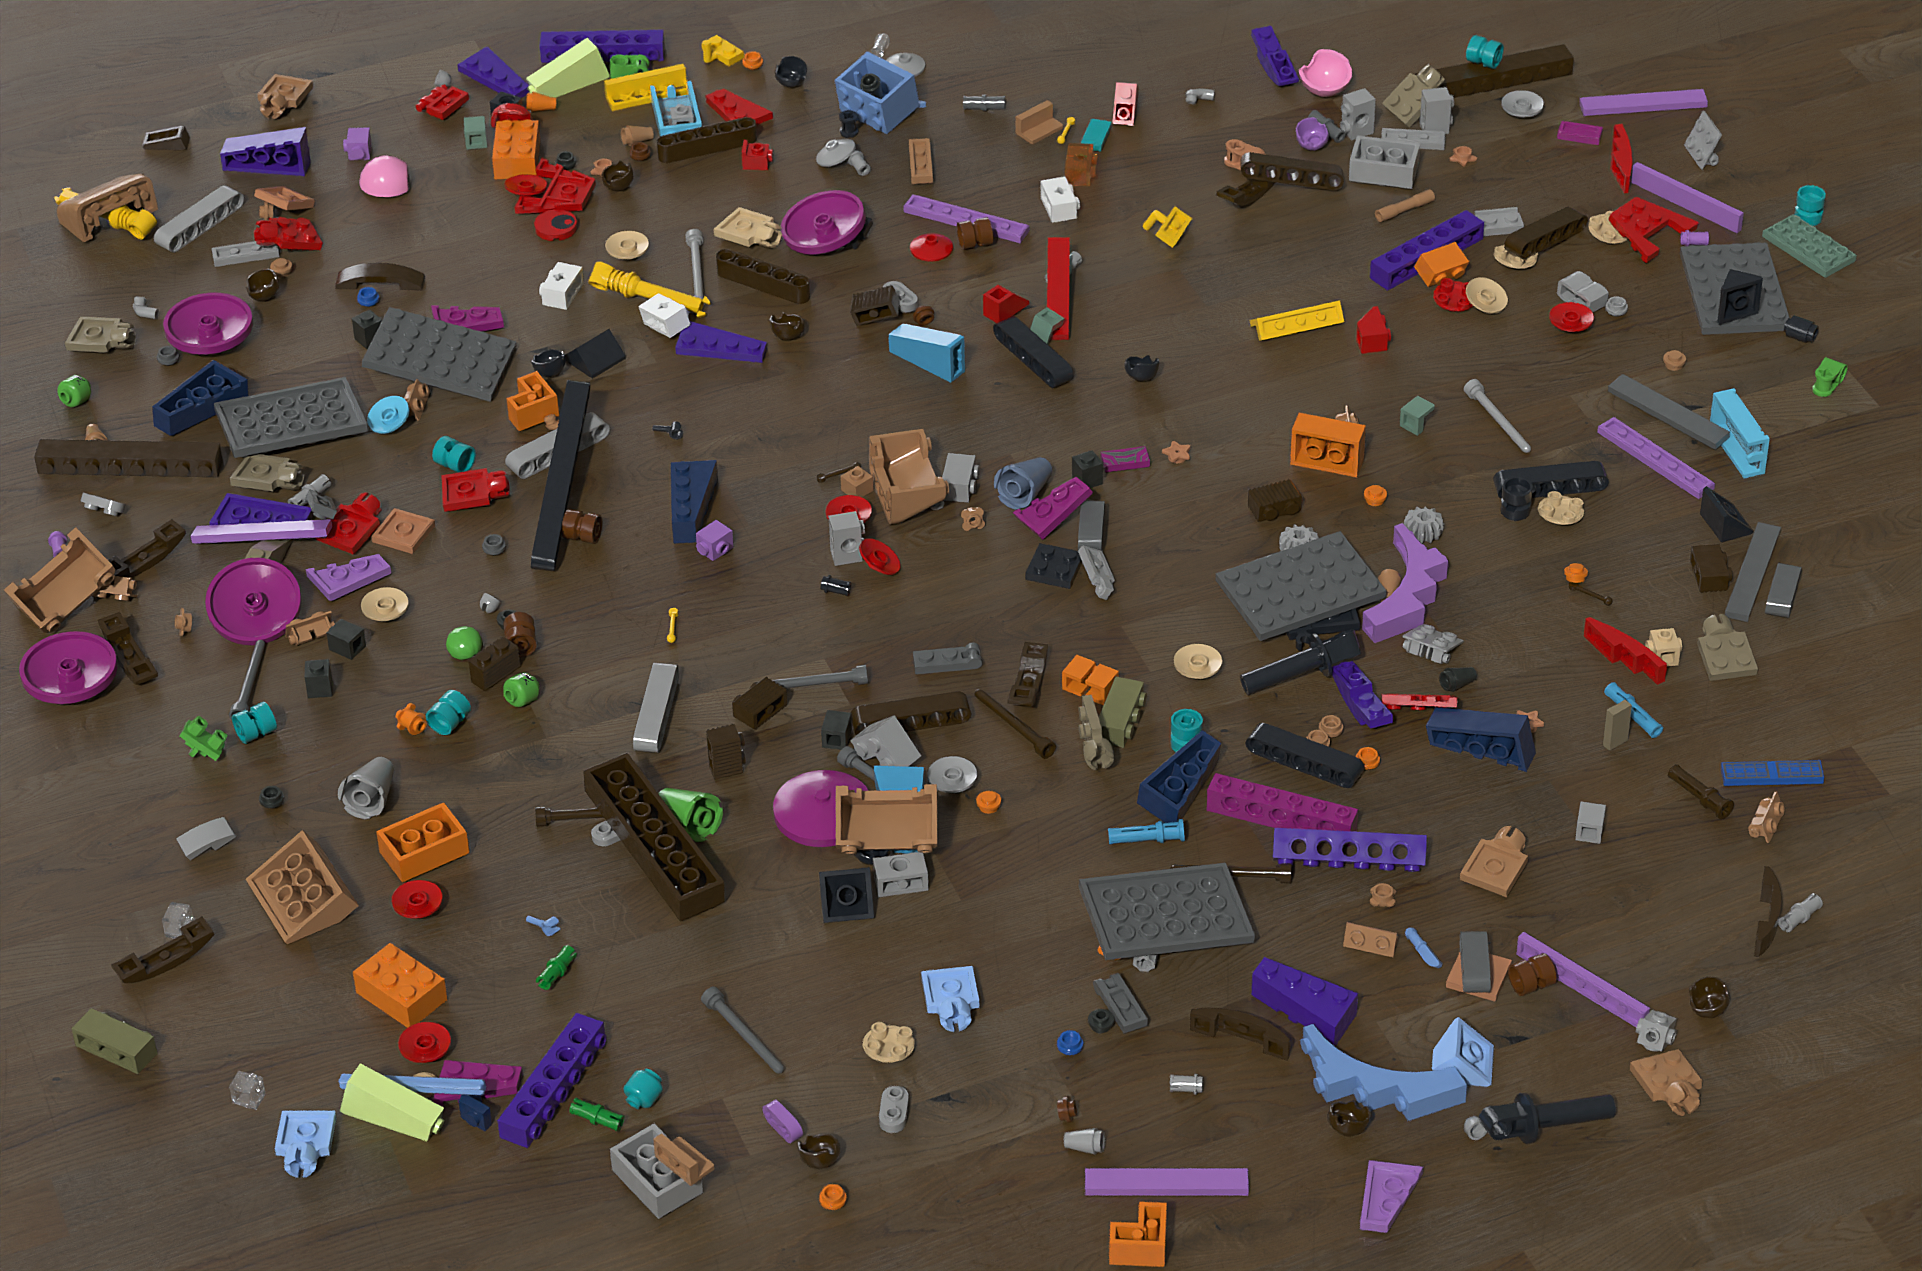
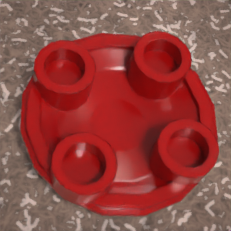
[1433,278,1473,312]

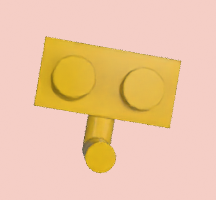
[701,35,744,66]
[1143,206,1192,248]

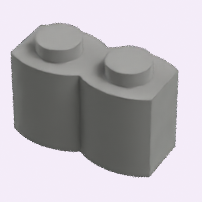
[1557,271,1609,312]

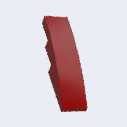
[1610,124,1632,194]
[1584,617,1667,685]

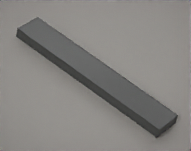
[1608,374,1730,450]
[1725,522,1781,622]

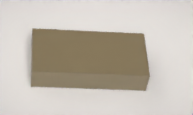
[1603,700,1632,751]

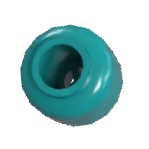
[623,1069,663,1109]

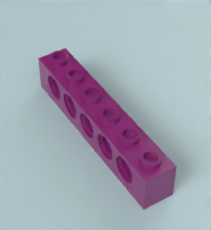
[1207,773,1358,847]

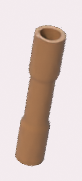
[1375,189,1435,222]

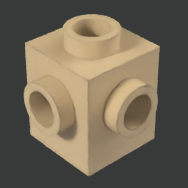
[1645,628,1682,666]

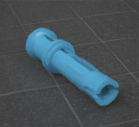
[1108,819,1185,844]

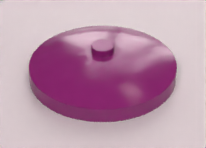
[781,190,866,254]
[163,293,253,354]
[205,558,302,645]
[19,631,118,704]
[773,770,869,847]

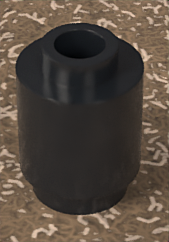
[1784,315,1819,343]

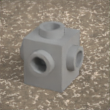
[1636,1010,1677,1051]

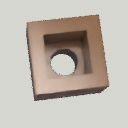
[841,466,874,497]

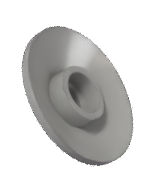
[886,53,925,77]
[1502,90,1544,117]
[816,139,856,167]
[927,756,977,793]

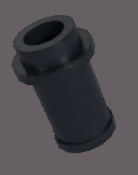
[820,575,852,596]

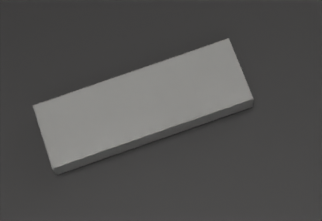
[1381,128,1445,150]
[212,241,279,267]

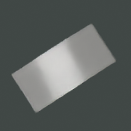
[176,817,236,860]

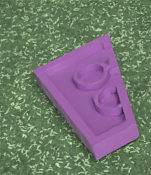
[306,554,391,601]
[1360,1160,1423,1233]

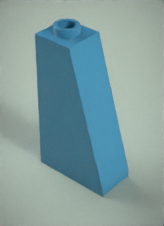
[888,324,965,383]
[874,766,925,854]

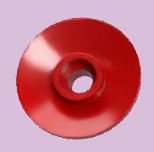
[505,174,547,197]
[910,233,953,262]
[1549,302,1594,332]
[825,495,872,523]
[859,538,900,575]
[392,880,443,919]
[398,1022,451,1063]

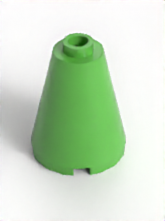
[659,788,723,842]

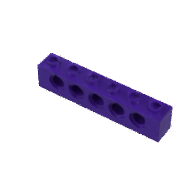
[540,30,665,63]
[1370,210,1484,291]
[1273,828,1427,872]
[498,1013,607,1148]

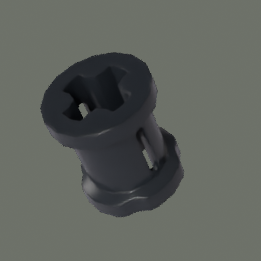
[839,110,858,138]

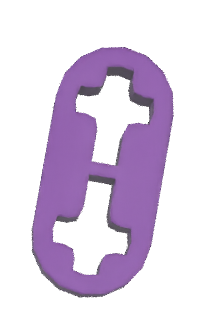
[762,1100,803,1143]

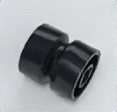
[1500,477,1533,521]

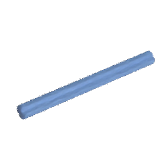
[339,1074,487,1095]

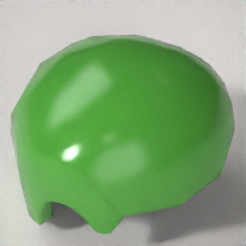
[446,626,484,660]

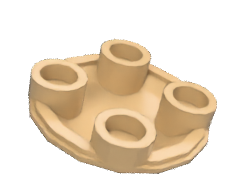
[1588,211,1628,244]
[1494,245,1538,268]
[1538,491,1584,525]
[863,1022,915,1062]

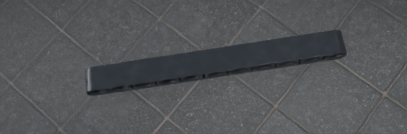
[531,380,591,571]

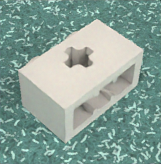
[1041,177,1080,223]
[539,262,584,310]
[639,293,690,338]

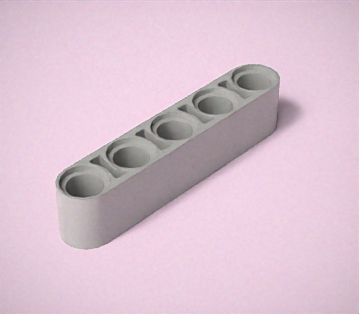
[154,185,244,252]
[505,412,610,479]
[633,663,679,753]

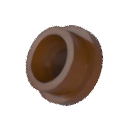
[629,142,650,161]
[913,306,934,326]
[1057,1096,1077,1123]

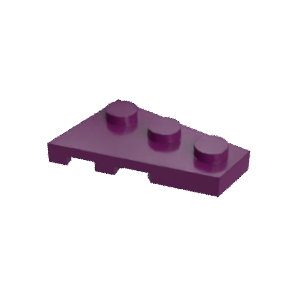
[431,305,504,332]
[1013,477,1093,540]
[433,1060,523,1106]

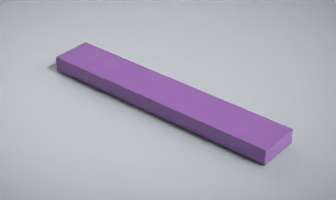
[1579,89,1708,116]
[1631,162,1744,233]
[904,194,1029,243]
[1597,417,1715,499]
[191,519,332,544]
[1517,932,1650,1028]
[1085,1168,1248,1196]

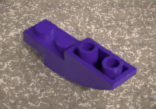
[1251,26,1299,86]
[1332,661,1393,729]

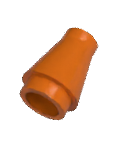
[526,92,556,112]

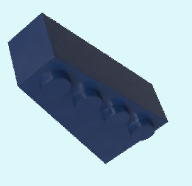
[671,460,718,544]
[1137,730,1221,823]

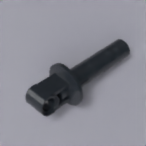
[1240,629,1362,695]
[1479,1093,1616,1144]

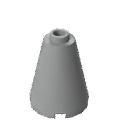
[338,757,394,819]

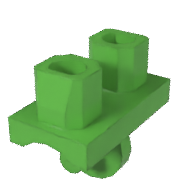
[179,716,227,761]

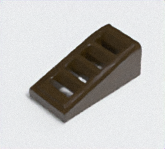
[142,126,190,150]

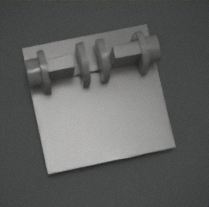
[1684,111,1722,170]
[1403,624,1464,664]

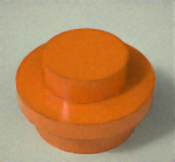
[742,51,763,70]
[1364,485,1387,506]
[1564,563,1588,583]
[1355,747,1380,770]
[976,791,1001,814]
[819,1184,846,1210]

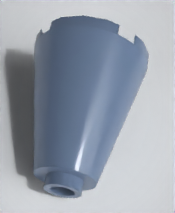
[994,457,1052,509]

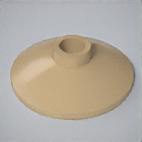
[605,231,649,259]
[1466,277,1508,313]
[361,587,409,621]
[1174,644,1222,679]

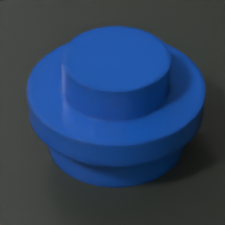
[357,287,379,307]
[1057,1030,1083,1055]

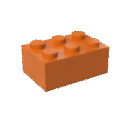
[492,120,540,179]
[1290,413,1366,477]
[376,802,469,882]
[353,943,447,1028]

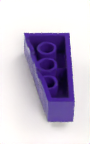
[220,127,311,176]
[1252,957,1358,1047]

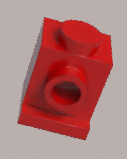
[742,140,773,170]

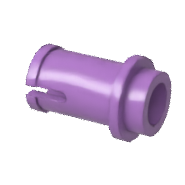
[1680,230,1709,246]
[48,531,67,557]

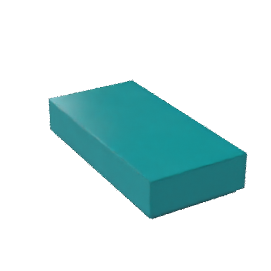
[1081,119,1112,152]

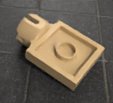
[714,207,782,248]

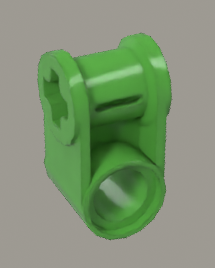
[610,55,649,79]
[1812,357,1848,397]

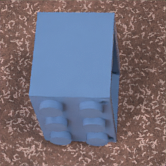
[835,51,919,134]

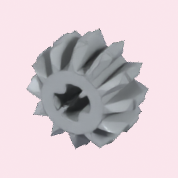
[1404,506,1444,544]
[1279,524,1318,551]

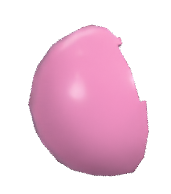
[1299,49,1352,97]
[359,155,408,197]

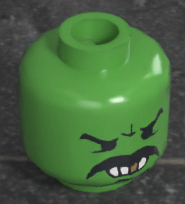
[57,375,91,407]
[503,672,539,707]

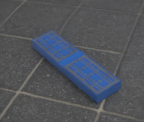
[1721,760,1824,786]

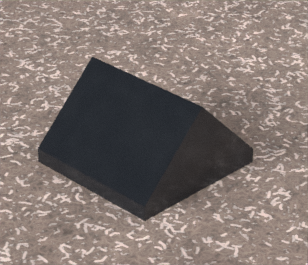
[1717,269,1763,324]
[565,329,626,379]
[1700,486,1754,542]
[819,867,874,923]

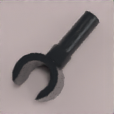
[652,421,683,440]

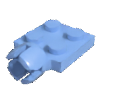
[921,966,979,1032]
[275,1111,336,1178]

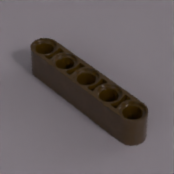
[657,117,757,163]
[1240,152,1344,190]
[1504,206,1588,259]
[716,249,810,304]
[850,691,971,735]

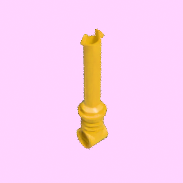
[54,188,157,240]
[588,262,711,318]

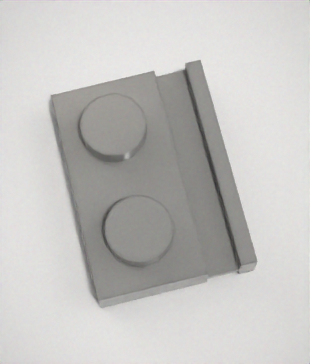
[1475,207,1524,236]

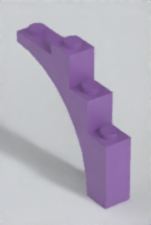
[1362,523,1449,643]

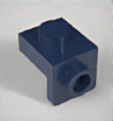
[458,1095,492,1131]

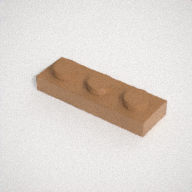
[909,138,933,184]

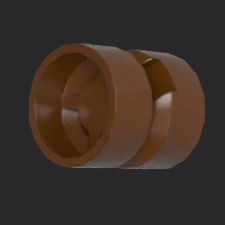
[957,217,993,250]
[561,509,603,544]
[503,612,536,657]
[1508,953,1557,996]

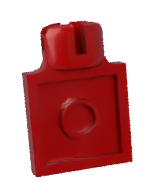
[254,217,323,250]
[442,468,510,512]
[316,492,382,555]

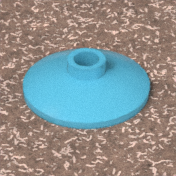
[367,396,409,434]

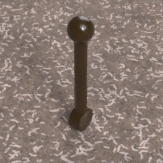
[816,462,862,483]
[1569,582,1613,606]

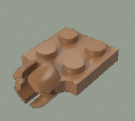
[258,74,313,119]
[1460,826,1528,897]
[1630,1049,1702,1116]

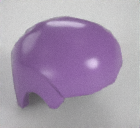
[1295,117,1329,151]

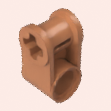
[1224,139,1265,170]

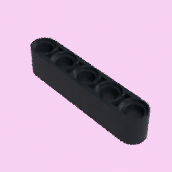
[993,316,1074,388]
[1493,461,1609,499]
[1245,723,1364,788]

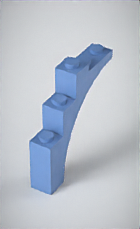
[1300,1024,1467,1121]

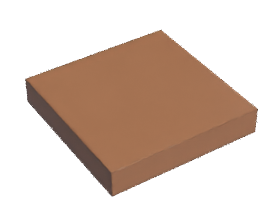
[254,186,315,210]
[372,508,435,554]
[1446,953,1512,1002]

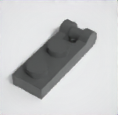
[305,489,337,520]
[913,642,982,674]
[1093,973,1147,1034]

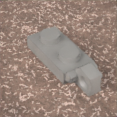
[1078,545,1115,600]

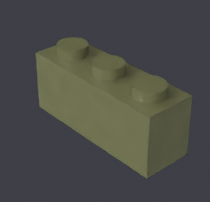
[1099,677,1147,748]
[72,1008,157,1074]

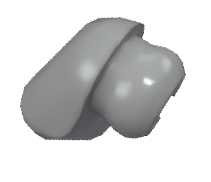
[1185,88,1215,104]
[132,296,159,319]

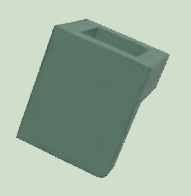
[464,116,487,149]
[1030,307,1065,345]
[1400,396,1435,436]

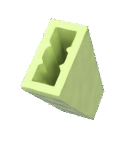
[526,38,610,97]
[340,1063,444,1141]

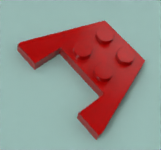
[515,158,596,214]
[1608,197,1699,263]

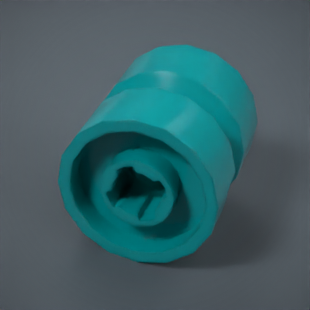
[1466,35,1504,69]
[1794,185,1826,226]
[432,436,476,473]
[425,690,471,735]
[232,701,277,744]
[1171,709,1203,752]

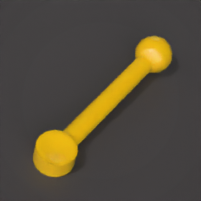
[1057,117,1075,144]
[667,608,678,643]

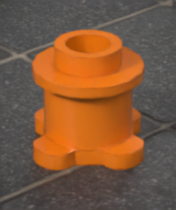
[395,703,427,735]

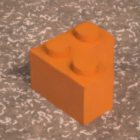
[507,371,559,431]
[1109,1202,1167,1267]

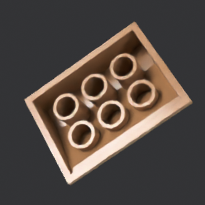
[246,830,359,944]

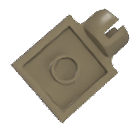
[1382,64,1444,128]
[65,317,136,353]
[230,454,304,491]
[1697,614,1758,681]
[1078,695,1114,770]

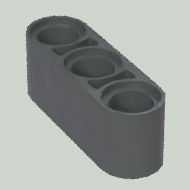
[1078,500,1105,551]
[1765,562,1802,618]
[1460,931,1491,993]

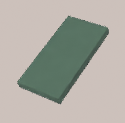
[1762,214,1857,278]

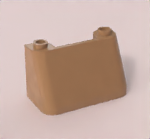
[57,174,158,242]
[869,429,949,525]
[4,527,115,633]
[836,784,938,854]

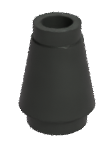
[860,73,883,100]
[1439,667,1477,692]

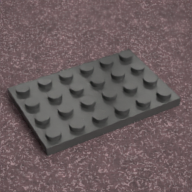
[1680,242,1789,335]
[362,307,516,402]
[214,377,368,458]
[1215,531,1386,641]
[1078,863,1255,960]

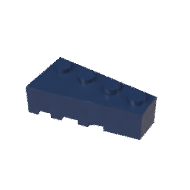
[152,360,248,436]
[1426,707,1536,772]

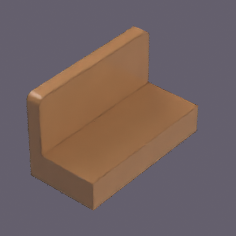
[1016,100,1063,144]
[653,1133,714,1186]

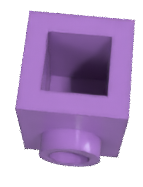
[343,128,372,160]
[696,520,733,561]

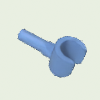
[526,916,560,936]

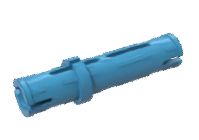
[1604,682,1663,738]

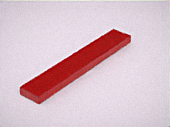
[1047,237,1070,340]

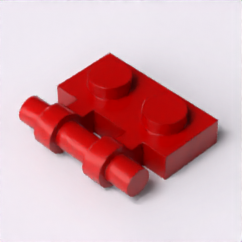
[415,84,469,120]

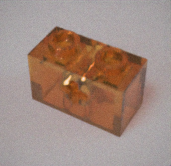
[1065,143,1097,186]

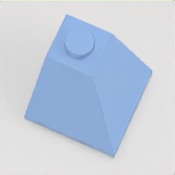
[1432,1017,1494,1087]

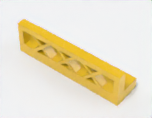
[604,64,688,111]
[1249,301,1344,341]

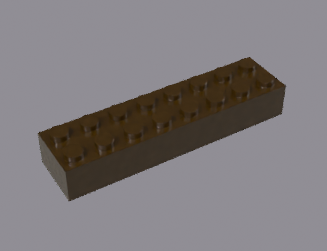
[583,753,725,921]

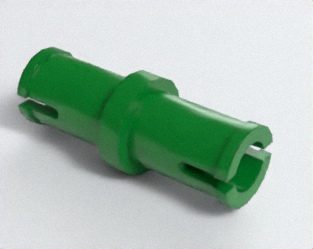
[536,945,577,990]
[569,1098,625,1132]

